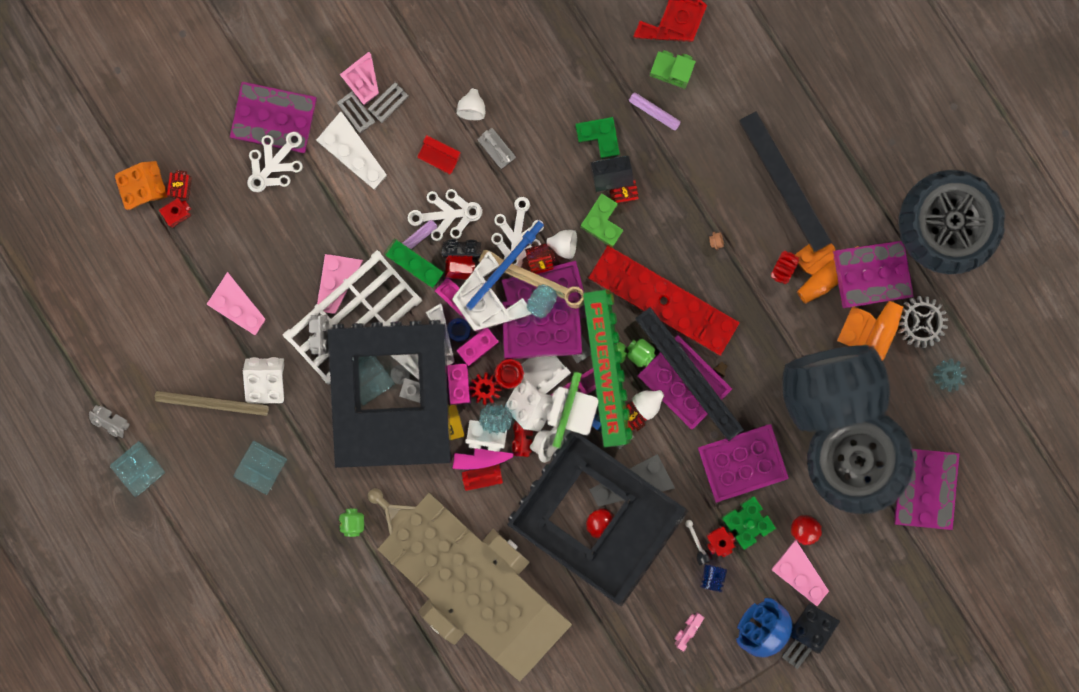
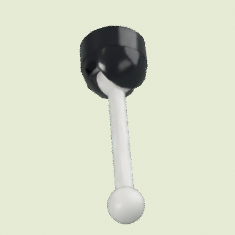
[685,520,713,566]

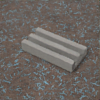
[368,83,409,123]
[337,92,375,134]

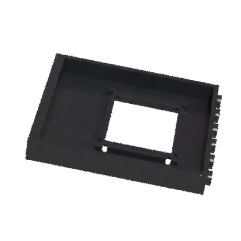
[328,320,452,468]
[507,431,689,607]

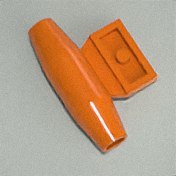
[795,243,859,304]
[837,301,903,361]

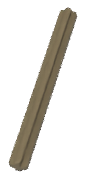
[155,391,269,416]

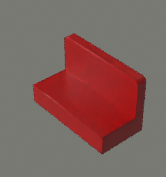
[417,135,461,174]

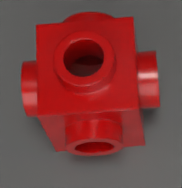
[706,526,736,557]

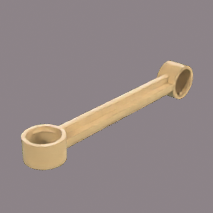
[478,250,584,309]

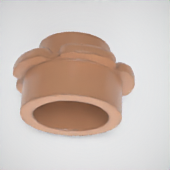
[709,232,724,250]

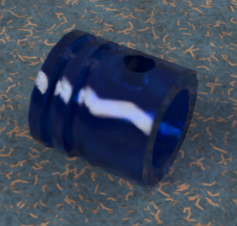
[447,318,471,342]
[700,564,727,592]

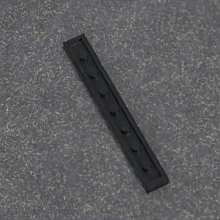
[739,111,832,253]
[635,307,744,441]

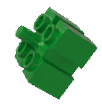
[721,496,776,550]

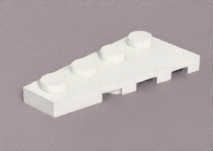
[316,112,387,190]

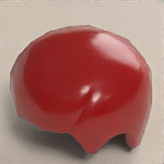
[495,359,524,389]
[586,508,615,538]
[791,515,822,545]

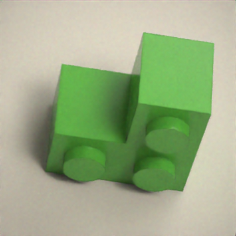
[650,51,696,89]
[580,193,623,248]

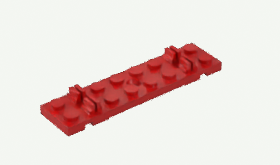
[588,246,740,356]

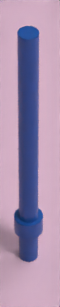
[465,221,544,310]

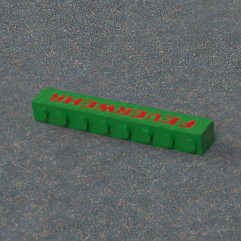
[583,290,633,447]

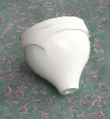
[456,89,486,120]
[546,230,577,259]
[632,390,664,420]

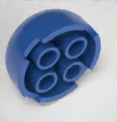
[736,598,792,658]

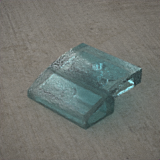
[359,356,395,406]
[110,441,165,497]
[233,441,287,495]

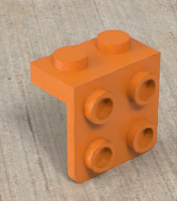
[115,161,168,210]

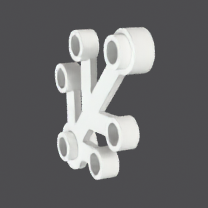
[247,132,303,192]
[408,189,482,241]
[491,197,544,267]

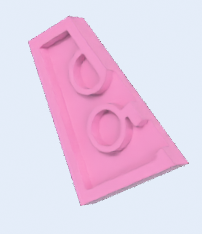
[317,254,363,314]
[207,272,266,335]
[771,540,829,606]

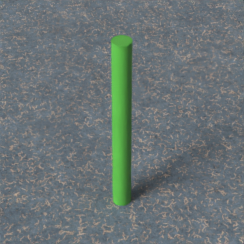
[552,372,582,448]

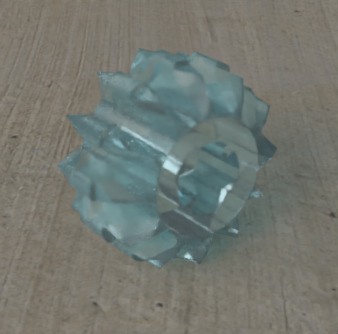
[527,284,557,318]
[933,359,967,392]
[479,403,512,435]

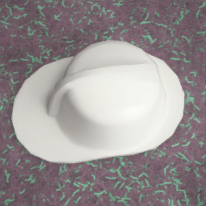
[530,426,570,463]

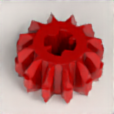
[771,251,799,284]
[469,373,502,405]

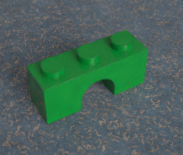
[383,238,444,288]

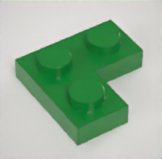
[575,117,620,159]

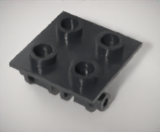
[441,239,481,260]
[790,603,840,654]

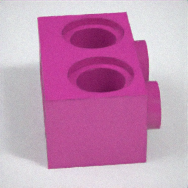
[456,328,499,366]
[447,364,471,405]

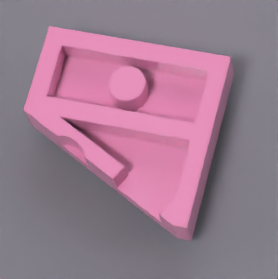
[340,52,379,105]
[674,612,704,652]

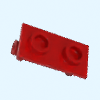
[512,421,533,457]
[462,464,503,491]

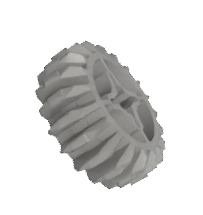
[897,296,948,348]

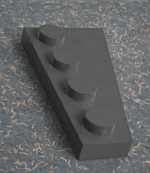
[589,454,675,507]

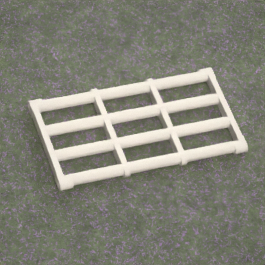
[282,250,423,385]

